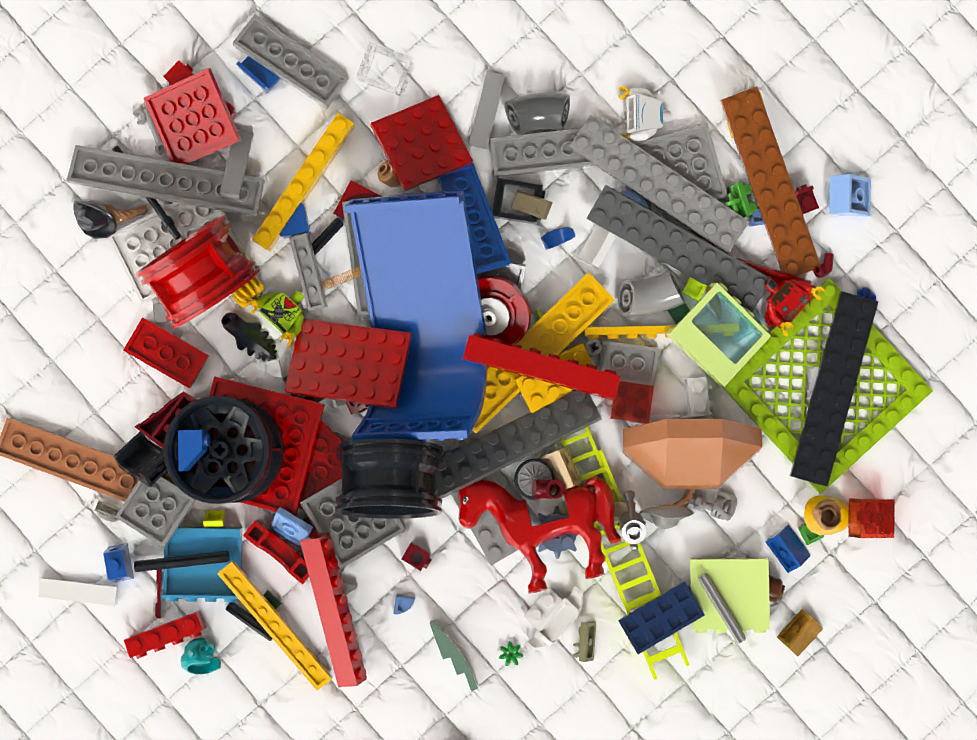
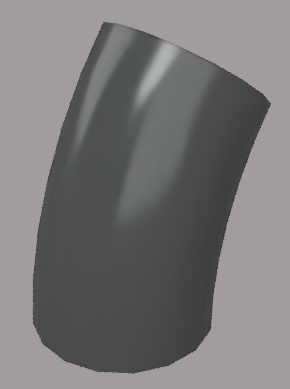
[504,93,570,135]

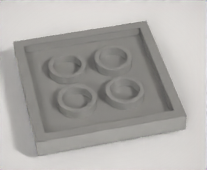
[115,477,196,549]

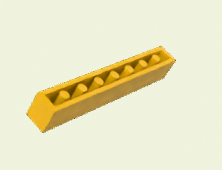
[252,113,355,252]

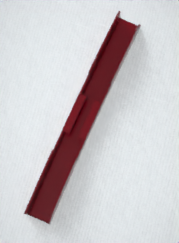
[155,569,162,619]

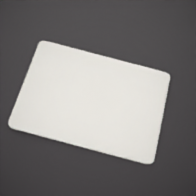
[469,146,493,174]

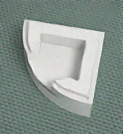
[260,358,283,377]

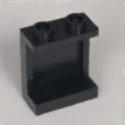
[114,432,167,487]

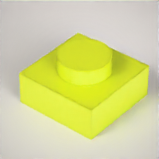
[681,277,708,302]
[203,510,225,528]

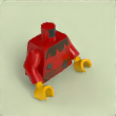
[764,278,826,336]

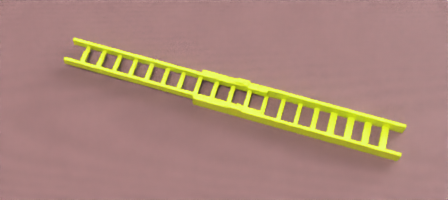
[528,309,690,680]

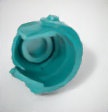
[180,638,221,674]

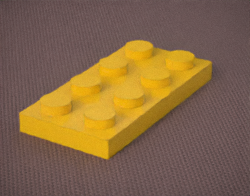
[514,343,593,413]

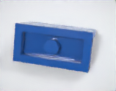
[236,56,280,93]
[765,525,811,573]

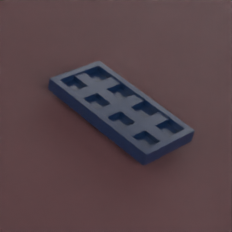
[618,581,705,655]

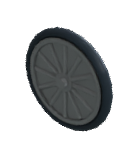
[514,458,554,500]

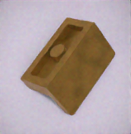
[776,609,823,657]

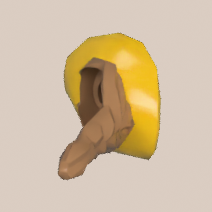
[804,495,853,535]

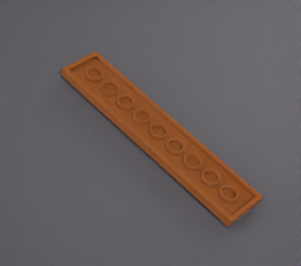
[720,86,821,276]

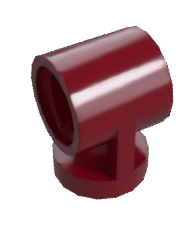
[532,479,565,499]

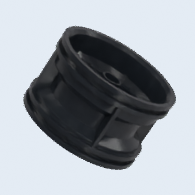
[164,396,284,504]
[335,438,443,519]

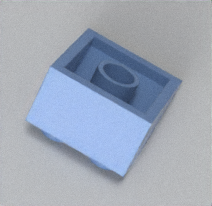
[828,174,871,217]

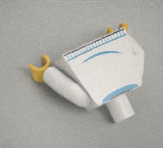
[618,86,671,143]

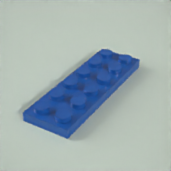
[438,163,511,274]

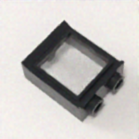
[492,178,546,225]

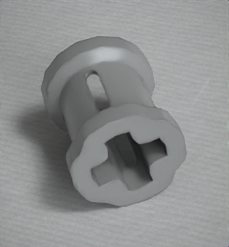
[583,339,602,358]

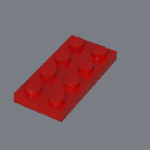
[123,317,209,389]

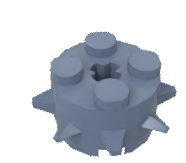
[537,506,578,559]

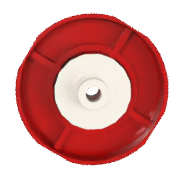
[478,276,531,346]

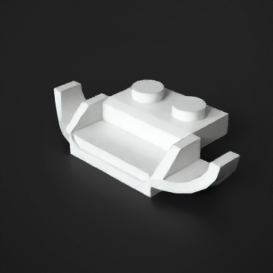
[523,586,583,650]

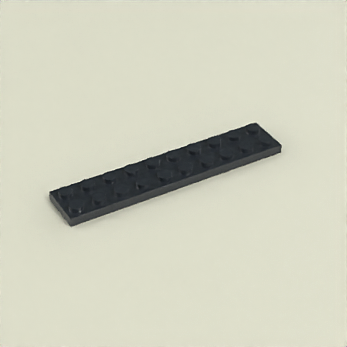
[789,291,879,487]

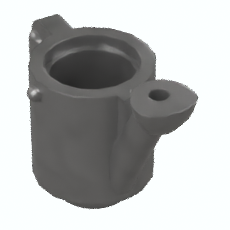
[617,490,647,551]

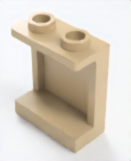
[534,447,581,501]

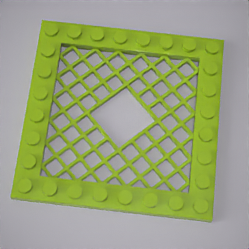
[721,278,933,494]

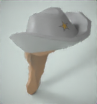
[639,489,695,529]

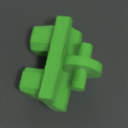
[725,182,757,218]

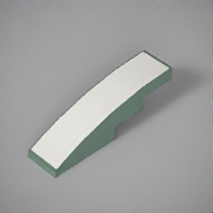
[429,620,478,691]

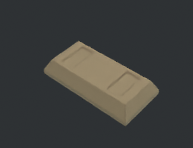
[511,190,553,220]

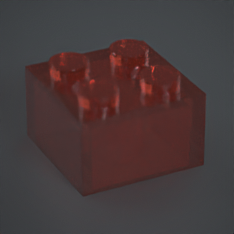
[609,381,654,424]
[848,498,895,538]

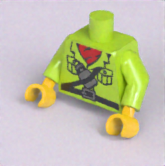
[245,290,304,346]

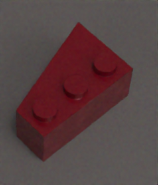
[134,391,198,449]

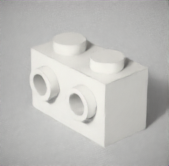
[684,377,713,417]

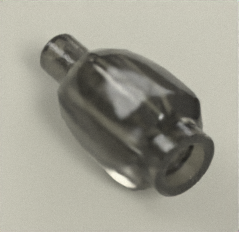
[94,500,121,522]

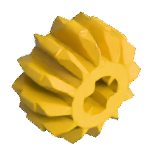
[231,277,264,308]

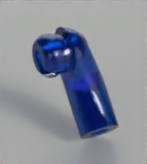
[856,286,877,311]

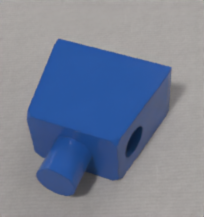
[103,543,134,582]

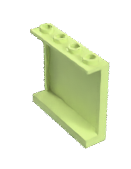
[690,558,770,633]

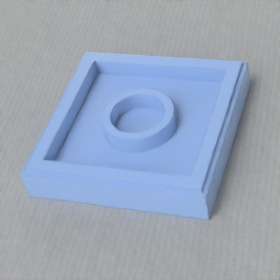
[269,507,313,548]

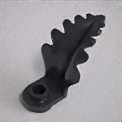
[221,312,277,361]

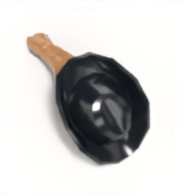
[73,200,148,239]

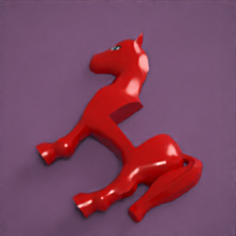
[458,476,621,594]

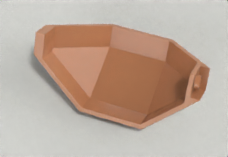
[622,419,763,490]

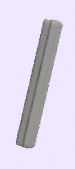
[698,573,746,644]

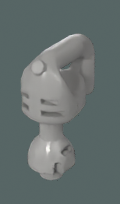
[690,489,738,521]

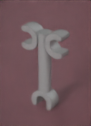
[133,108,164,155]

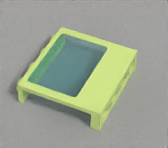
[666,283,771,387]

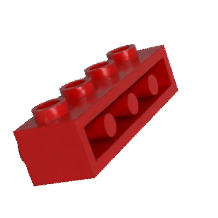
[123,610,206,659]

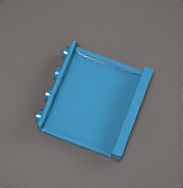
[161,527,243,602]

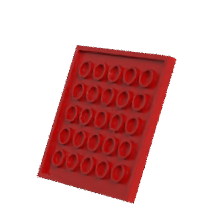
[194,376,325,516]

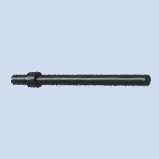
[112,146,182,240]

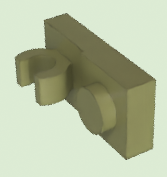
[572,621,597,662]

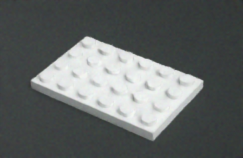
[108,202,245,304]

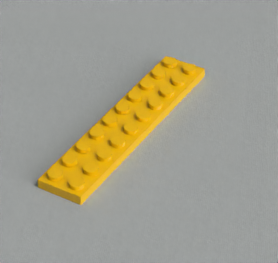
[472,272,615,434]

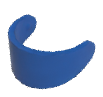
[541,227,576,250]

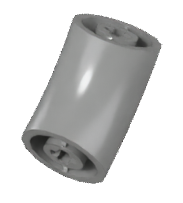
[618,271,685,316]

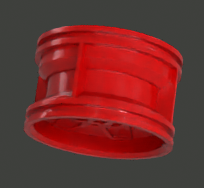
[135,215,261,328]

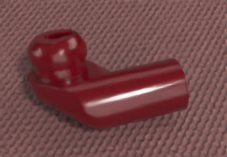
[813,253,834,278]

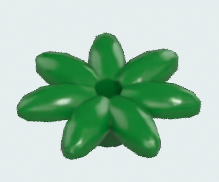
[499,641,524,666]

